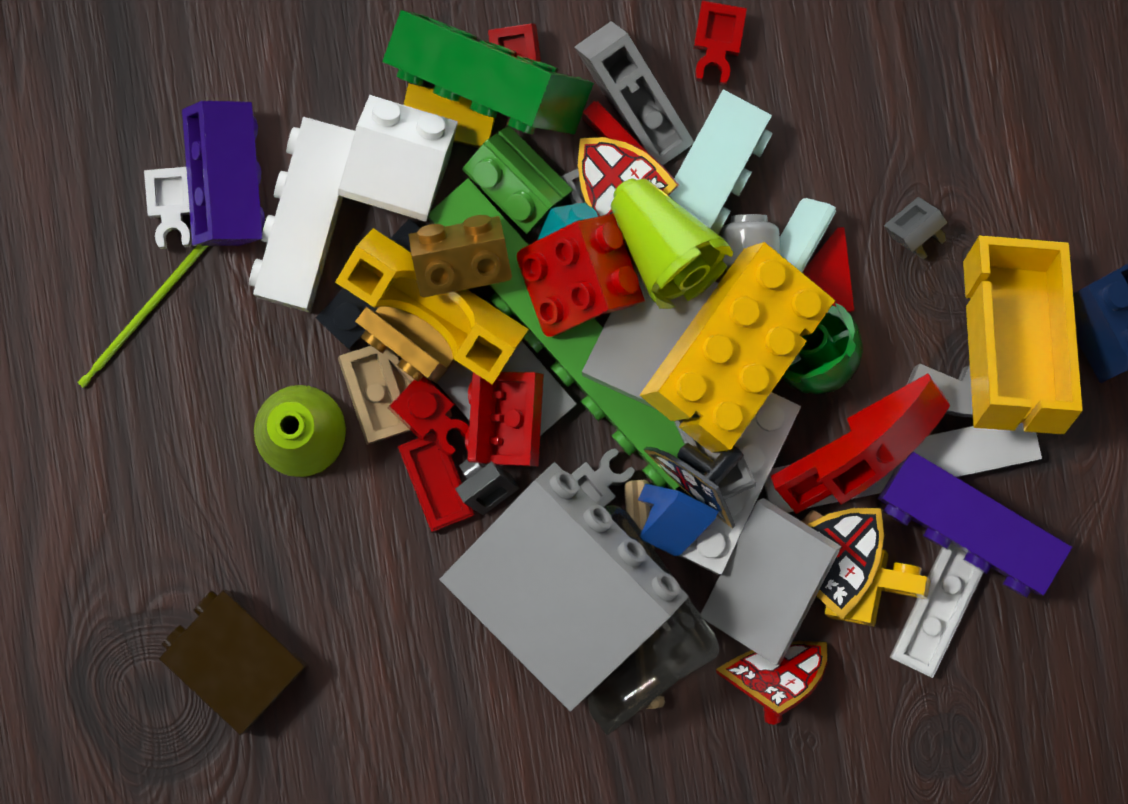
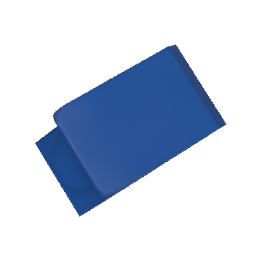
[638,483,719,556]

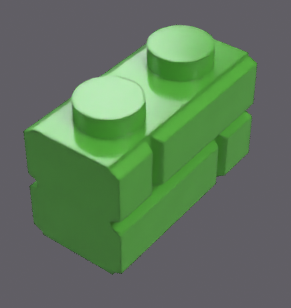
[462,126,573,234]

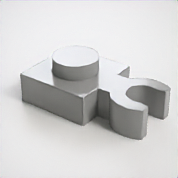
[571,448,635,508]

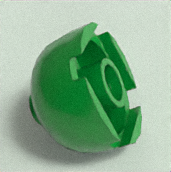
[782,303,863,394]

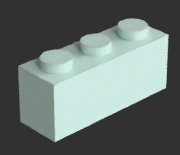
[669,89,773,234]

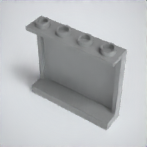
[439,462,689,712]

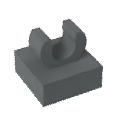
[883,197,947,259]
[455,459,520,516]

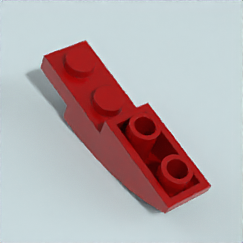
[771,373,950,514]

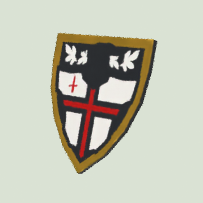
[644,443,744,529]
[807,508,884,620]

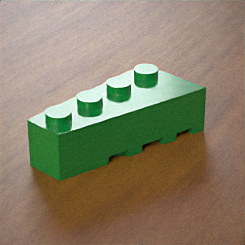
[382,10,594,134]

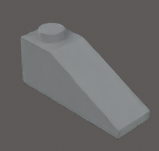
[574,21,694,166]

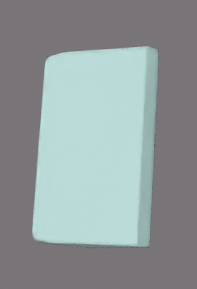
[780,198,836,272]

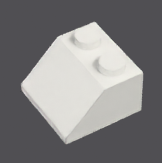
[337,95,458,222]

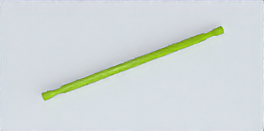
[77,246,208,388]

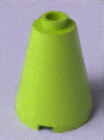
[611,178,733,309]
[254,385,346,477]

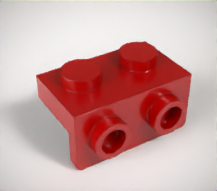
[465,372,544,467]

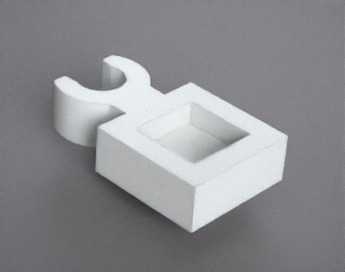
[144,167,192,249]

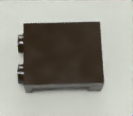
[159,590,308,735]

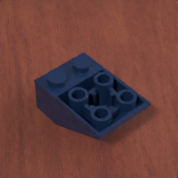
[1073,264,1128,383]

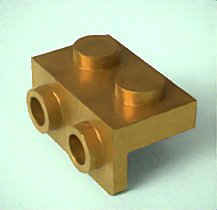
[408,215,512,297]
[355,306,454,383]

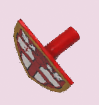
[578,137,679,241]
[716,641,827,725]

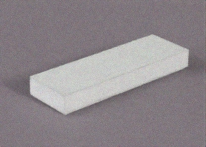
[889,544,983,678]

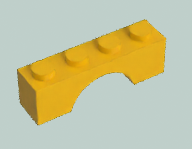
[335,228,529,384]

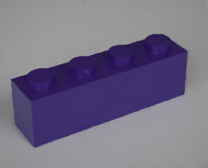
[878,452,1072,598]

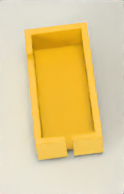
[963,235,1082,434]
[639,242,835,453]

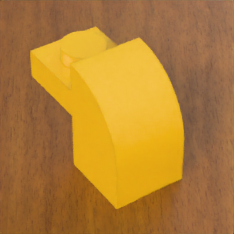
[825,549,931,627]

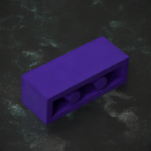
[182,101,265,246]

